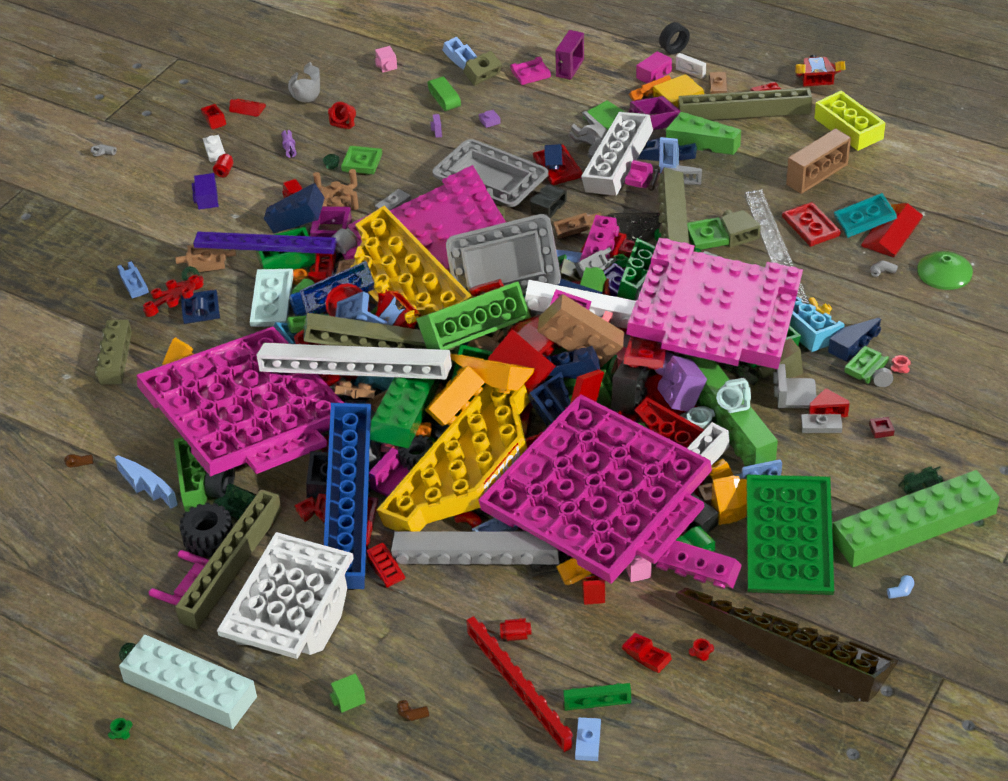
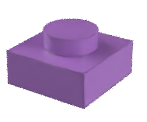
[479,110,501,128]
[430,114,442,138]

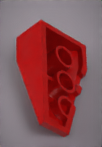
[635,397,704,448]

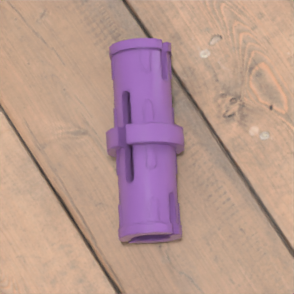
[281,130,297,158]

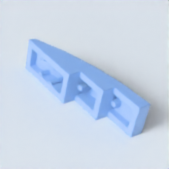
[115,455,178,509]

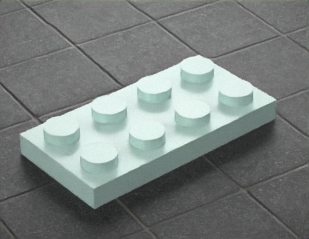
[250,269,294,327]

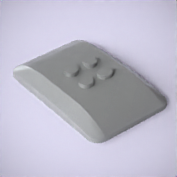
[433,139,548,207]
[446,214,561,297]

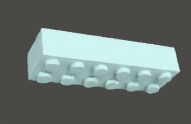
[119,635,257,730]

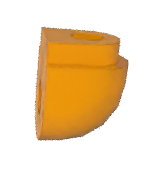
[709,458,734,480]

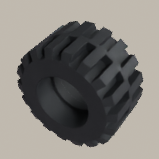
[179,503,233,557]

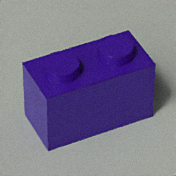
[192,173,219,210]

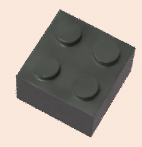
[611,360,649,415]

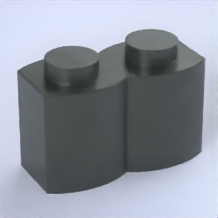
[530,184,567,218]

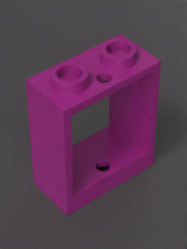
[555,30,584,80]
[628,96,681,130]
[310,206,352,237]

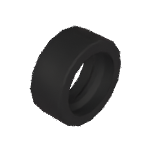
[659,22,690,54]
[205,468,235,499]

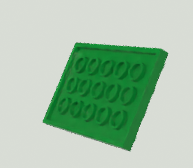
[746,475,834,595]

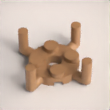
[313,169,359,210]

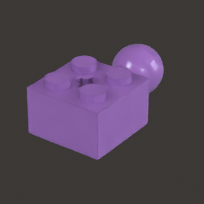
[655,352,707,412]

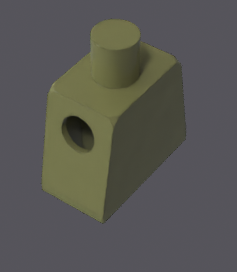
[721,210,761,247]
[757,338,803,379]

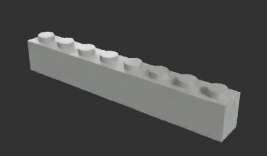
[391,532,561,565]

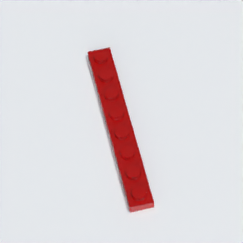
[466,616,573,752]

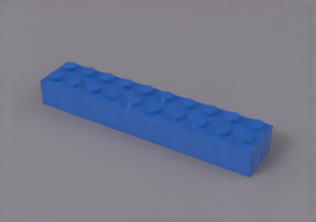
[324,403,371,589]

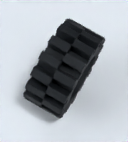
[398,435,433,471]

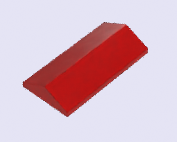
[861,203,923,258]

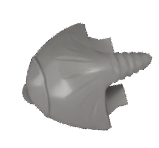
[288,62,320,102]
[568,111,608,159]

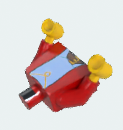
[795,55,846,87]
[374,280,421,329]

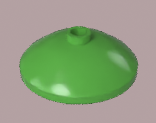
[917,251,973,290]

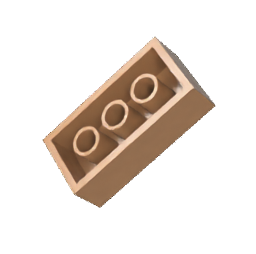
[786,128,851,194]
[537,294,624,368]

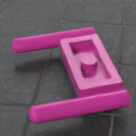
[149,550,209,605]

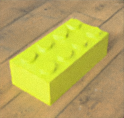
[814,91,885,151]

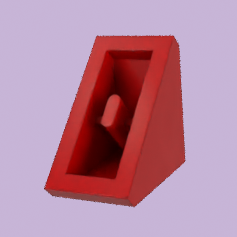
[809,388,850,417]
[581,576,605,605]

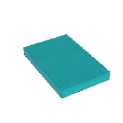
[834,193,897,238]

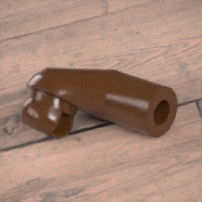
[64,454,94,468]
[397,700,429,721]

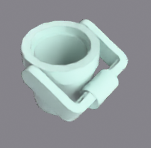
[717,378,751,413]
[680,406,715,430]

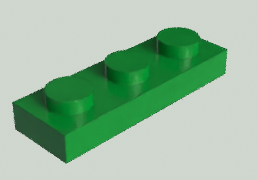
[563,683,631,711]

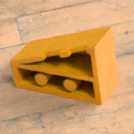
[425,366,485,426]

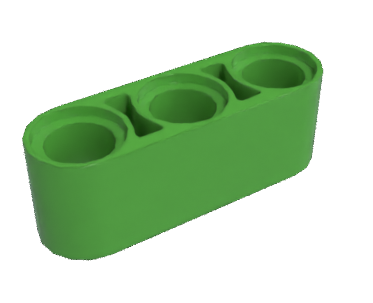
[428,76,461,111]

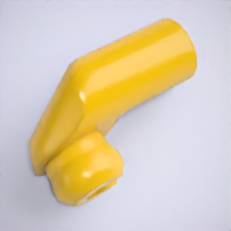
[807,297,832,314]

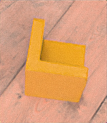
[557,558,593,585]

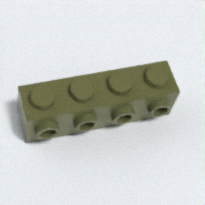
[95,319,132,385]

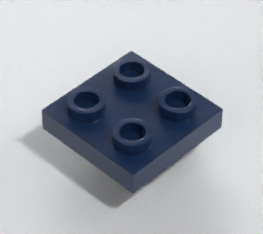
[181,289,220,324]

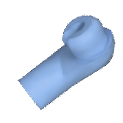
[887,575,914,599]

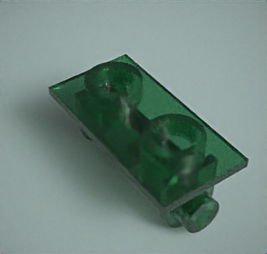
[898,466,943,495]

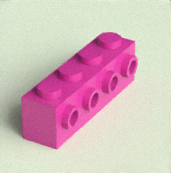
[580,215,619,271]
[656,540,742,589]

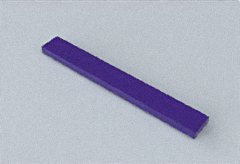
[193,231,337,254]

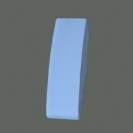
[442,37,477,70]
[659,137,679,173]

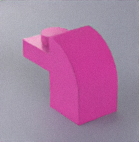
[625,160,653,188]

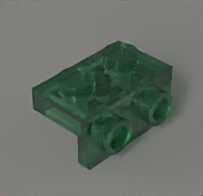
[213,483,257,520]

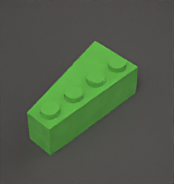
[666,112,741,155]
[174,438,208,512]

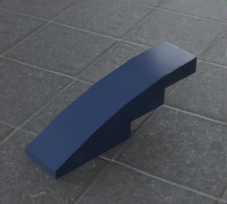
[637,138,697,161]

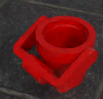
[328,102,356,129]

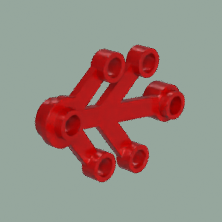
[143,275,204,317]

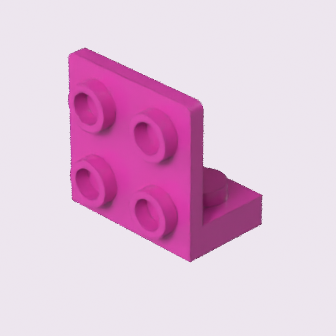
[369,448,412,497]

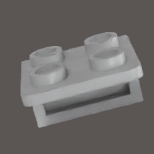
[773,364,816,408]

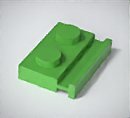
[844,346,889,384]

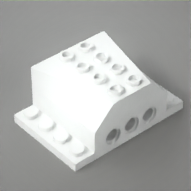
[217,532,354,659]

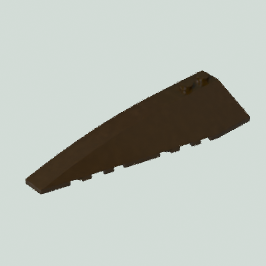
[676,588,898,702]

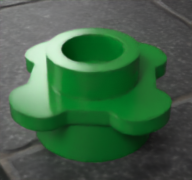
[108,718,133,740]

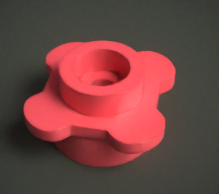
[890,355,911,373]

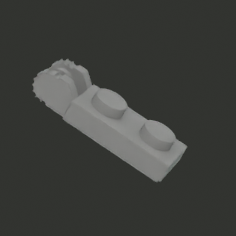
[574,247,616,279]

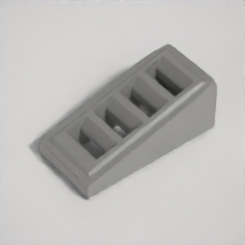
[668,165,702,185]

